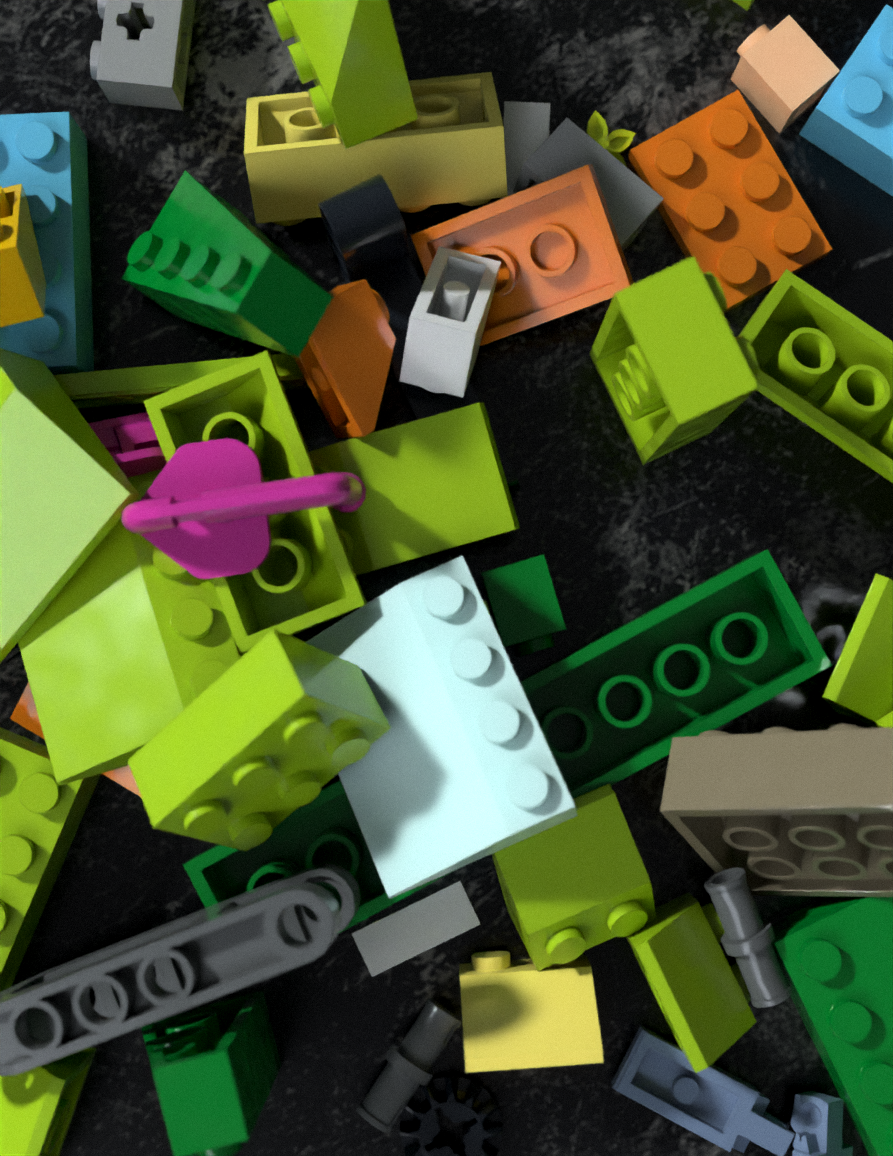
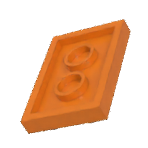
[628,90,832,314]
[411,164,634,346]

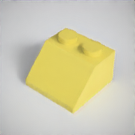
[459,951,604,1073]

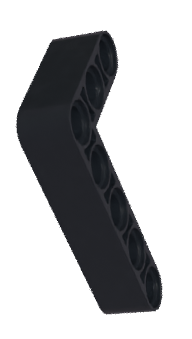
[318,174,521,494]

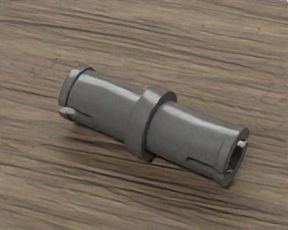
[704,867,792,1008]
[356,998,463,1134]

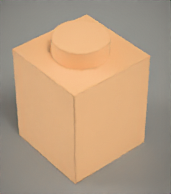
[731,15,840,134]

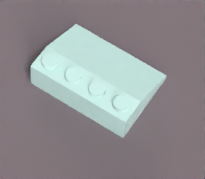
[305,555,577,899]

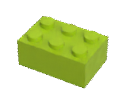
[127,629,391,852]

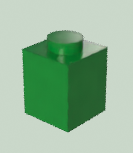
[480,554,566,656]

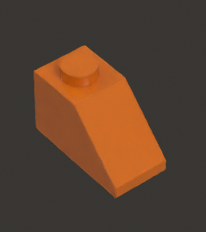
[293,279,396,438]

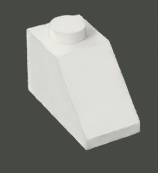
[399,246,501,398]

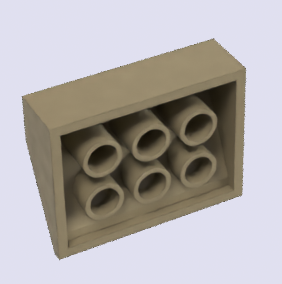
[660,724,893,897]

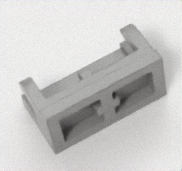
[513,117,664,251]

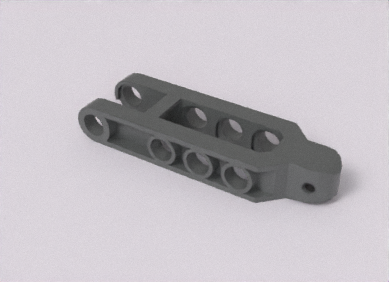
[0,863,361,1076]

